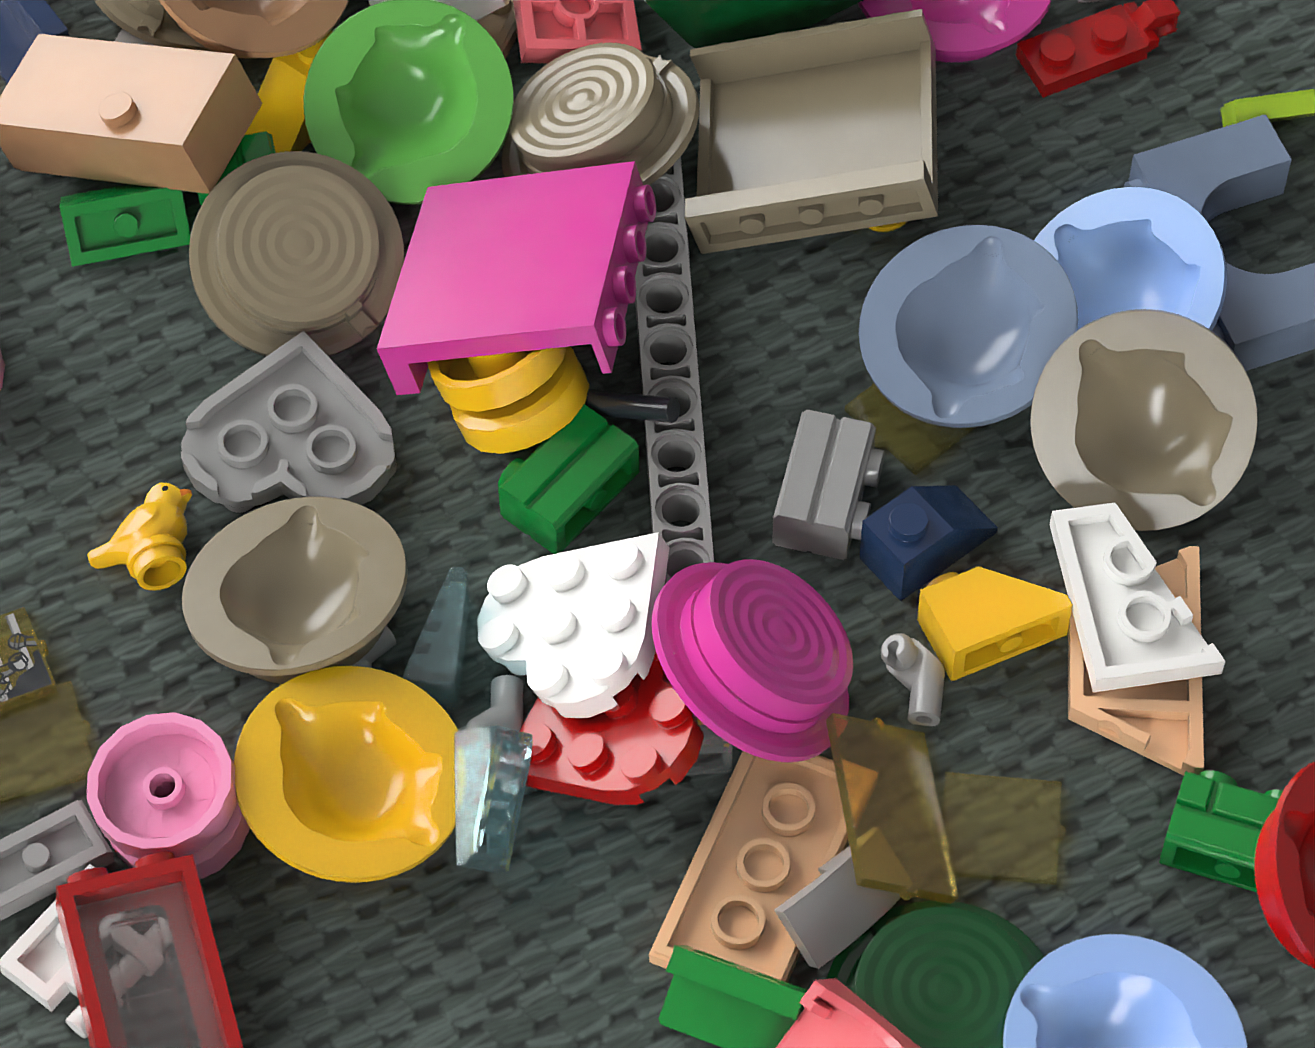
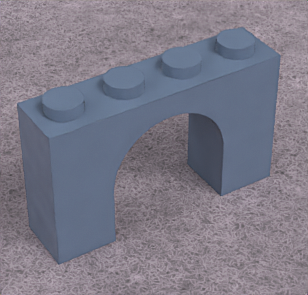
[1124,114,1315,371]

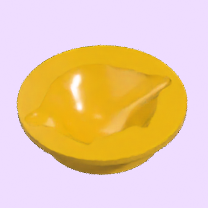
[234,666,469,883]

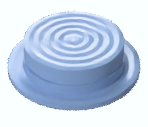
[1034,187,1227,331]
[1003,934,1247,1048]

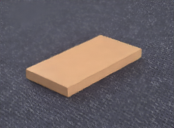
[649,751,875,982]

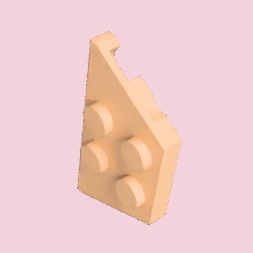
[1068,546,1204,776]

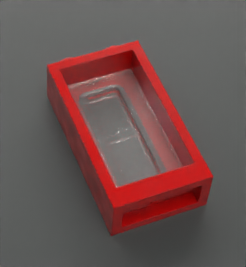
[56,852,243,1048]

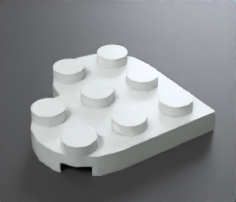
[477,532,670,718]

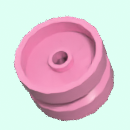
[87,712,250,880]

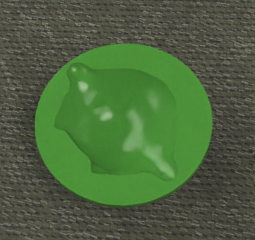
[304,0,514,206]

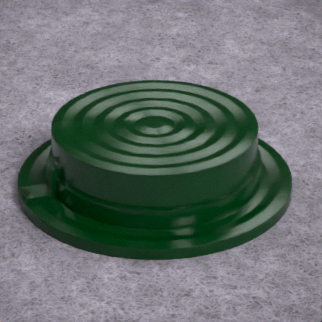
[827,900,1044,1048]

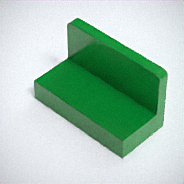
[60,184,191,267]
[659,945,808,1048]

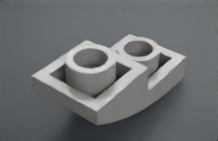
[774,831,909,969]

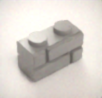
[772,410,885,560]

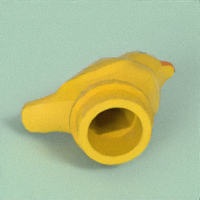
[87,483,192,591]

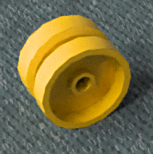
[427,346,589,454]

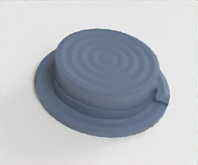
[859,225,1078,428]

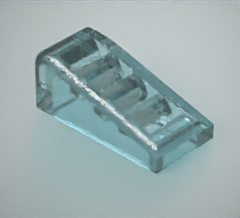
[403,567,470,711]
[454,726,533,873]

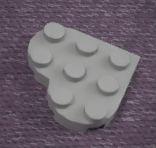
[181,331,397,513]

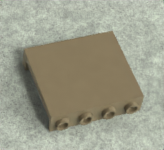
[684,9,938,254]

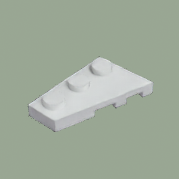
[1049,502,1226,692]

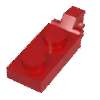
[1016,0,1180,97]

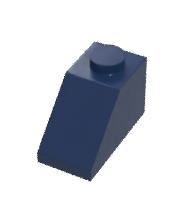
[859,485,998,601]

